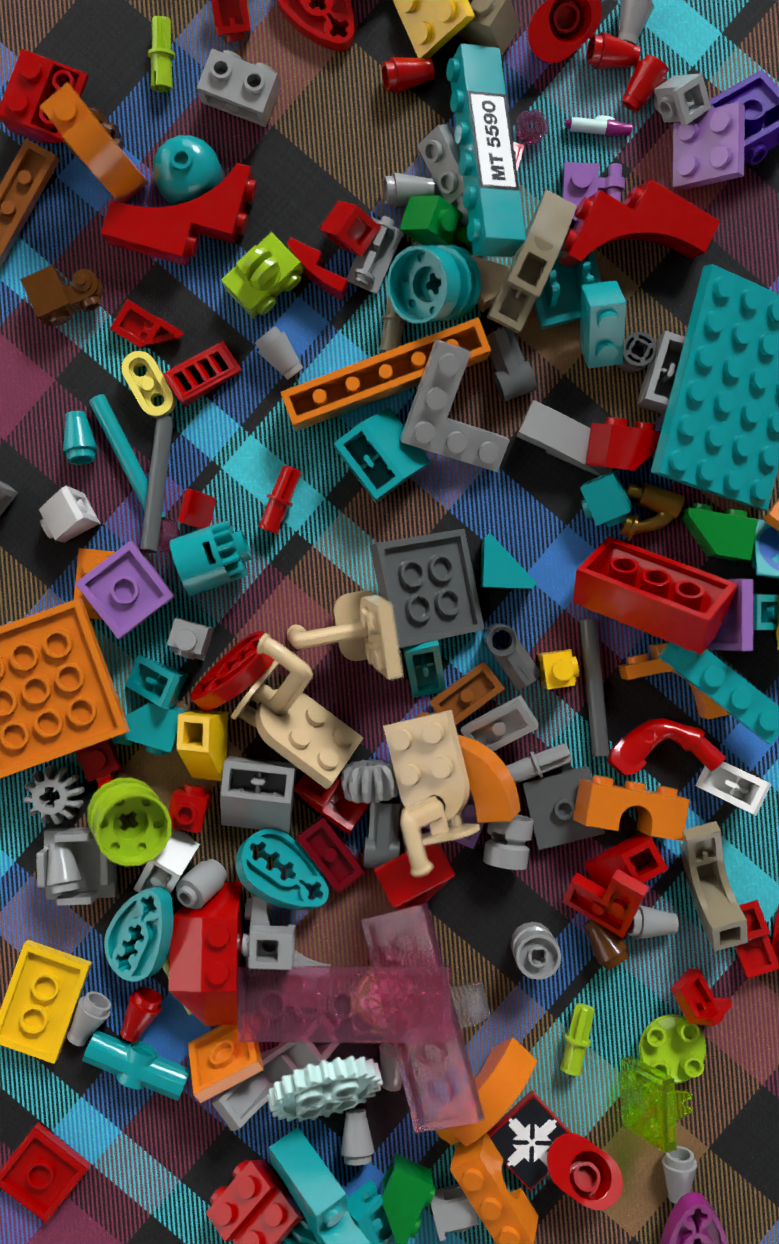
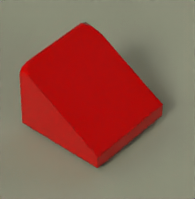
[178,488,216,529]

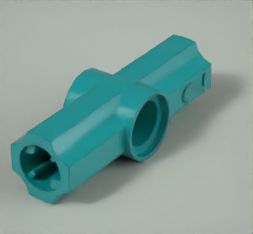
[82,1030,191,1101]

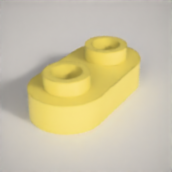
[122,351,176,418]

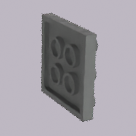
[370,528,485,648]

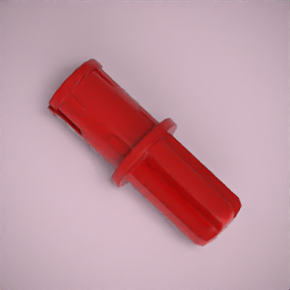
[257,465,301,535]

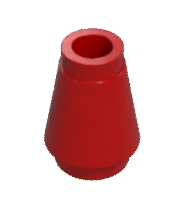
[586,32,640,69]
[621,55,669,113]
[381,57,434,94]
[120,987,162,1042]

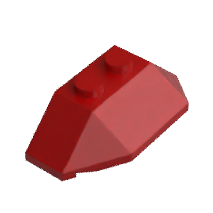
[168,882,243,1026]

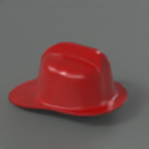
[528,0,602,63]
[547,1133,623,1210]

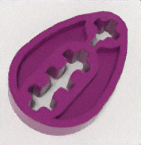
[661,1192,728,1244]

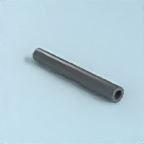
[140,415,174,553]
[580,619,609,757]

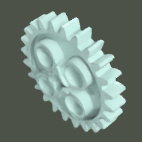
[267,1056,383,1122]

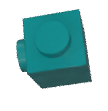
[580,469,632,527]

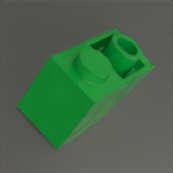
[399,195,474,256]
[680,503,758,562]
[381,1153,436,1244]

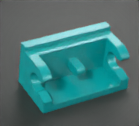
[347,1180,397,1244]

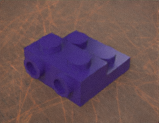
[709,70,779,165]

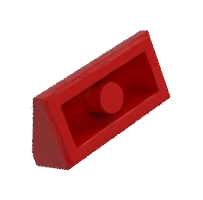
[374,843,455,908]

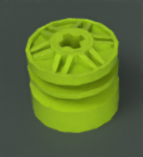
[87,777,171,866]

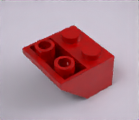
[0,49,89,144]

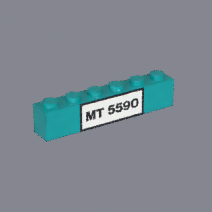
[446,44,526,257]

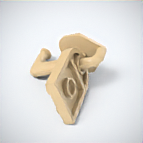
[287,590,403,680]
[231,633,364,789]
[383,710,480,876]

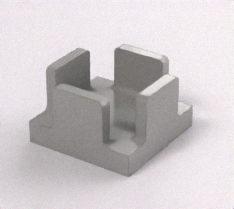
[36,827,118,906]

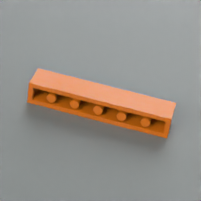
[280,317,491,432]

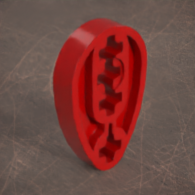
[277,0,355,52]
[190,631,274,712]

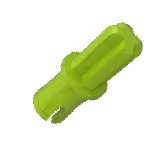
[148,16,176,93]
[560,1003,595,1076]

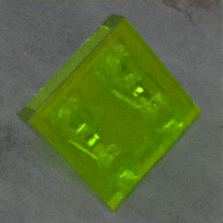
[619,1056,692,1153]

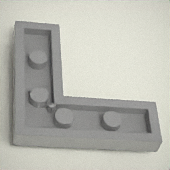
[400,339,510,472]

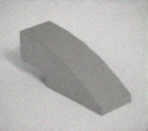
[516,400,613,476]

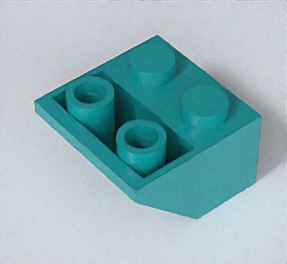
[334,407,431,504]

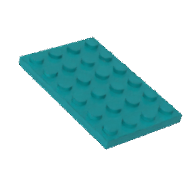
[651,264,779,511]

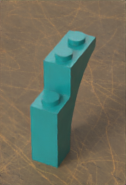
[269,1127,371,1244]

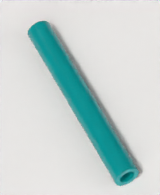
[89,394,166,521]

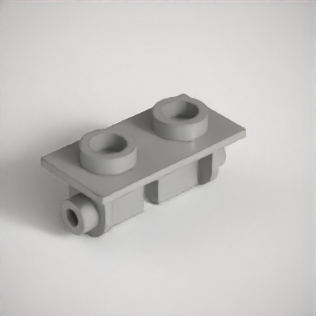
[346,216,403,294]

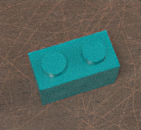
[579,281,626,368]

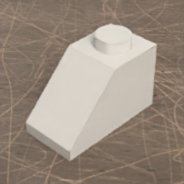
[39,486,100,543]
[134,828,200,900]

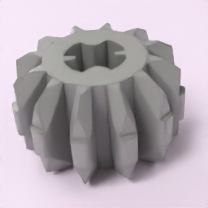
[341,759,399,804]
[23,765,85,825]

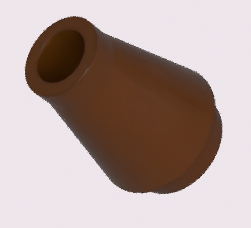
[582,919,629,970]

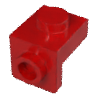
[211,0,251,42]
[169,783,213,833]
[670,968,733,1026]

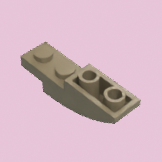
[487,189,577,333]

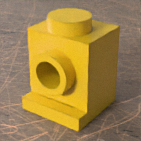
[537,649,579,690]

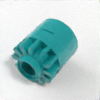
[170,520,252,596]

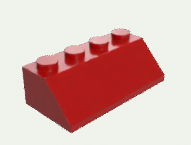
[572,536,738,655]

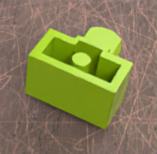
[221,232,303,319]

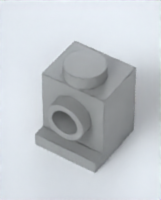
[654,73,711,125]
[167,618,214,661]
[243,925,296,970]
[431,1184,479,1241]

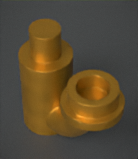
[620,483,685,540]

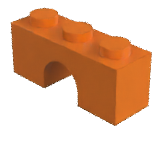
[573,775,690,841]
[450,1132,539,1244]

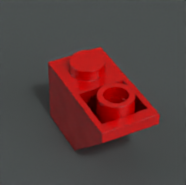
[585,417,661,471]
[583,832,668,889]

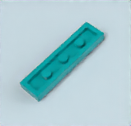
[657,642,779,745]

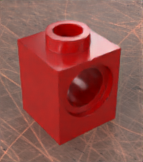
[319,200,381,256]

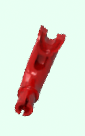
[607,718,726,776]

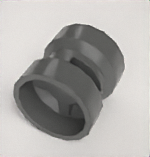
[618,332,657,374]

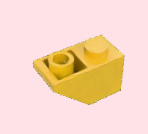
[177,709,229,781]

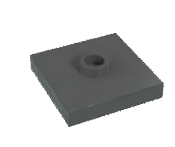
[521,766,605,850]

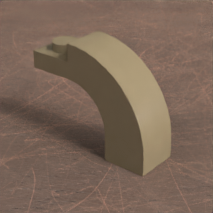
[679,821,748,952]

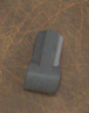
[486,327,537,402]
[483,623,542,691]
[363,800,400,868]

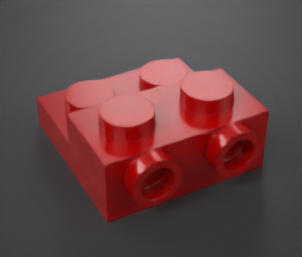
[206,1160,304,1244]

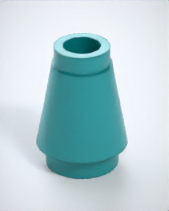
[63,411,98,465]

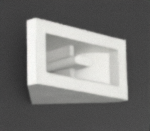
[695,761,771,815]

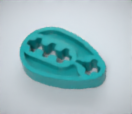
[235,829,329,910]
[104,886,174,982]

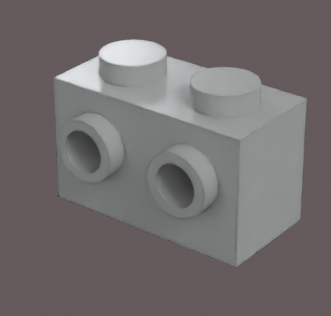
[197,49,280,127]

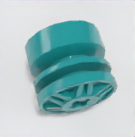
[387,245,481,324]

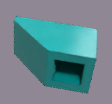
[112,702,188,756]

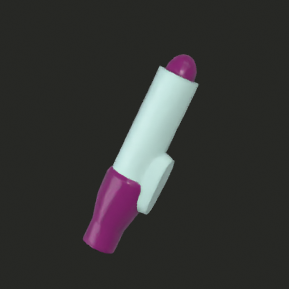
[564,115,632,136]

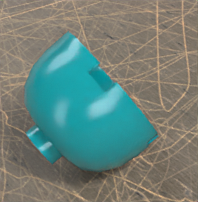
[153,135,223,206]

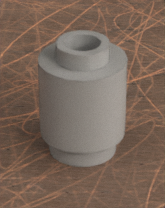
[176,859,227,909]

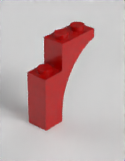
[101,163,258,267]
[557,179,720,268]

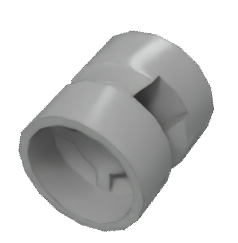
[483,814,534,870]
[510,922,562,980]

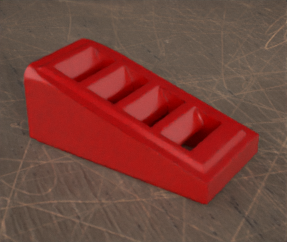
[163,341,242,407]

